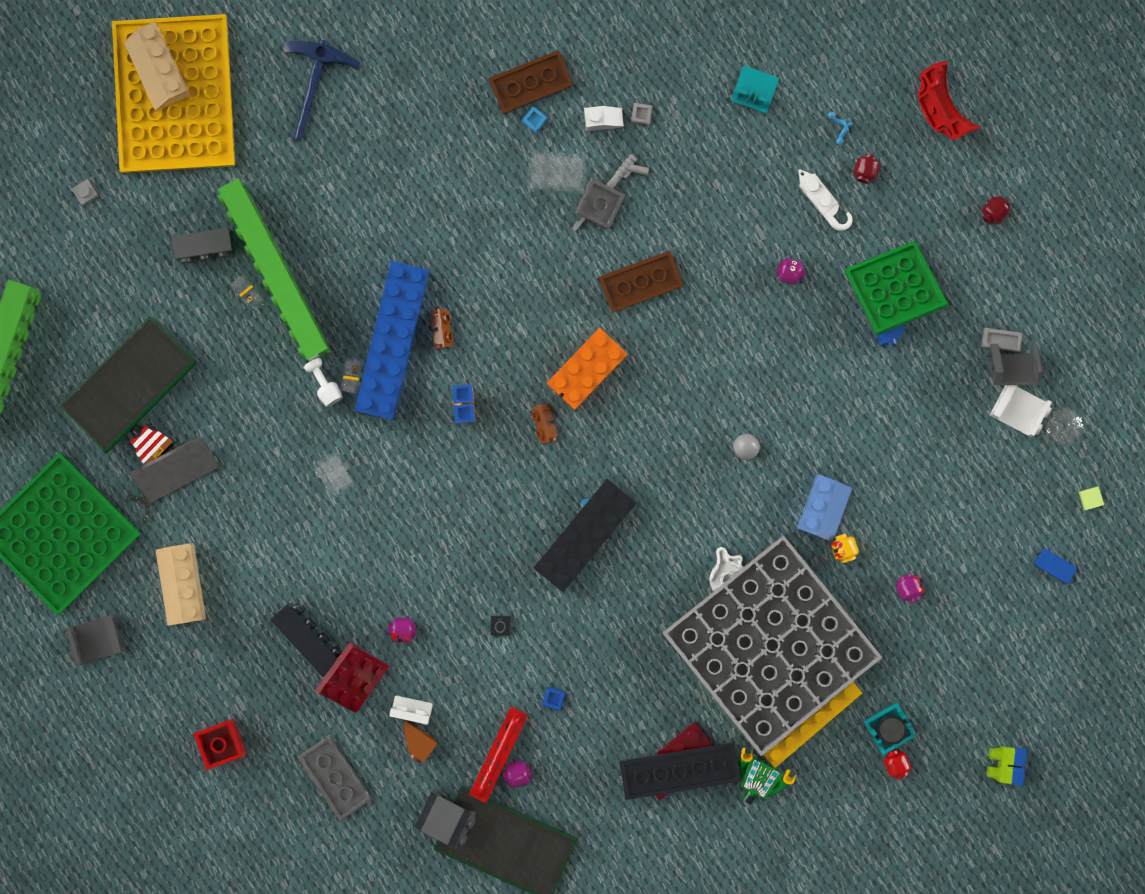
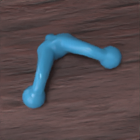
[828,112,853,145]

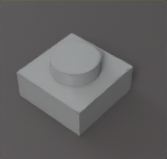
[72,179,99,206]

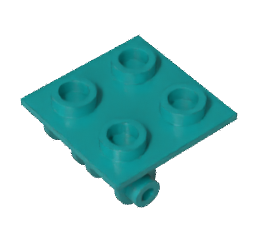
[731,65,779,114]

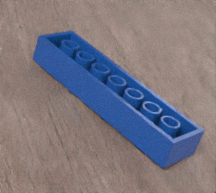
[355,261,430,420]

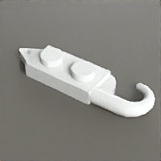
[798,169,853,231]

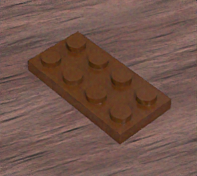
[488,50,573,115]
[599,251,684,313]

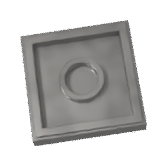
[574,178,625,229]

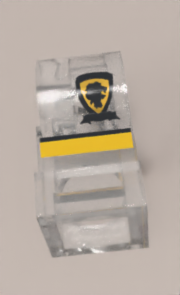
[230,274,266,312]
[340,357,363,394]

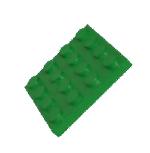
[845,241,948,336]

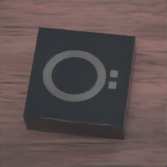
[490,616,510,636]

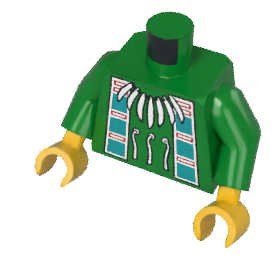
[738,748,797,805]

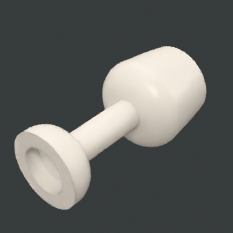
[303,358,343,407]

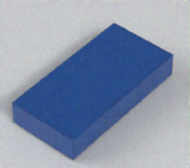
[1034,548,1077,584]

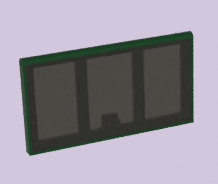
[60,317,197,453]
[433,786,578,894]

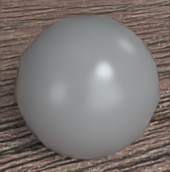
[733,434,760,460]

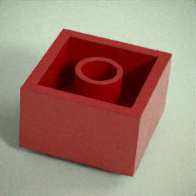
[193,718,247,770]

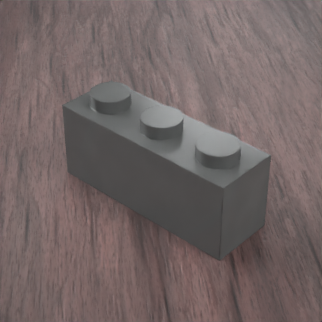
[171,227,235,264]

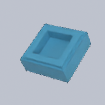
[521,106,548,133]

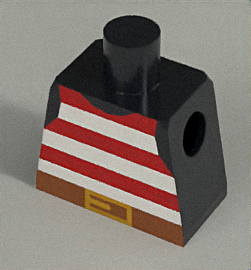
[129,424,176,465]

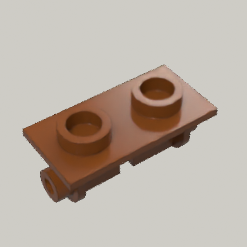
[430,309,453,349]
[532,404,558,445]

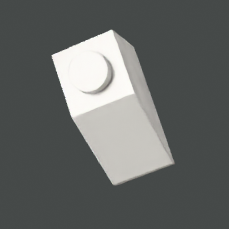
[584,106,624,131]

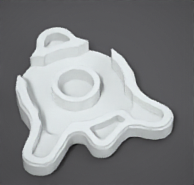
[709,547,744,591]

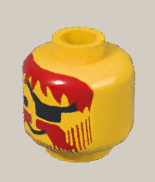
[831,533,859,563]

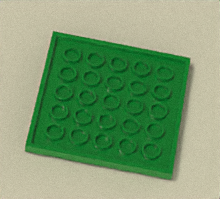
[0,452,141,616]

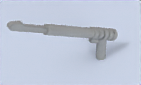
[572,154,649,231]

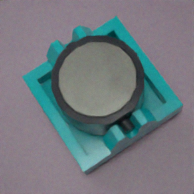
[863,702,916,755]

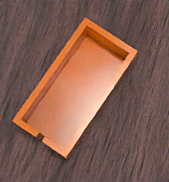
[547,328,627,411]

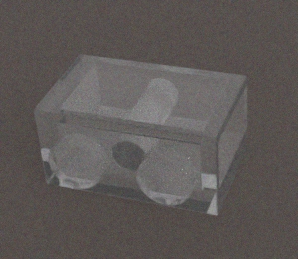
[314,452,356,497]

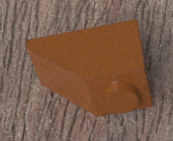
[403,720,438,762]

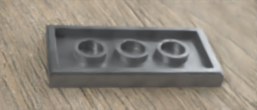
[130,437,218,503]
[298,735,373,821]

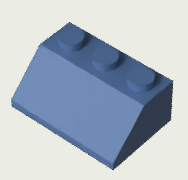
[797,474,852,542]

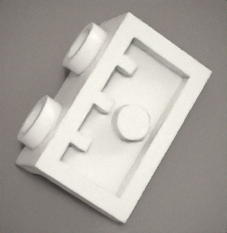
[389,696,433,724]

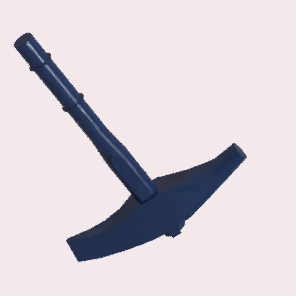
[284,40,360,141]

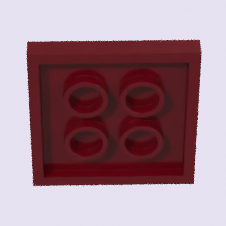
[315,642,390,713]

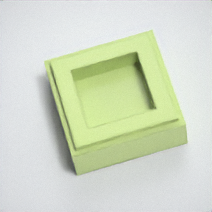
[1079,486,1104,510]

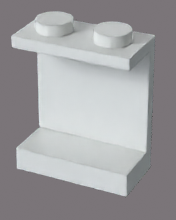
[990,385,1052,437]

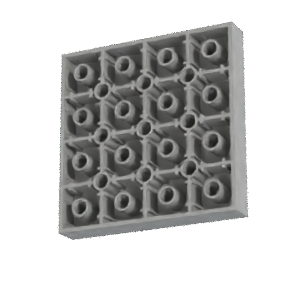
[662,536,882,756]

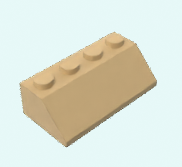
[124,22,190,111]
[156,543,206,625]

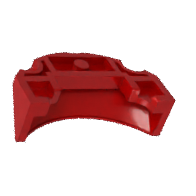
[918,61,980,140]

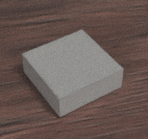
[631,103,653,125]

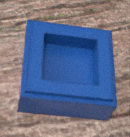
[542,686,566,711]

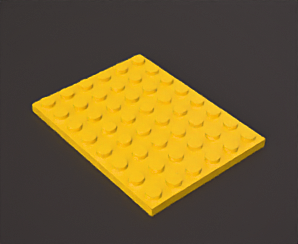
[112,14,235,173]

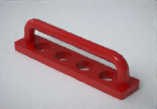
[469,707,527,803]

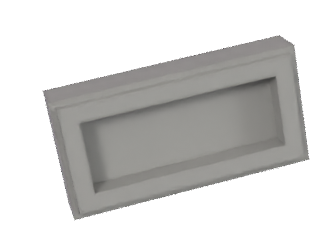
[981,328,1023,352]

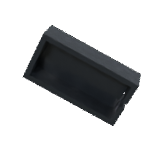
[270,603,342,677]

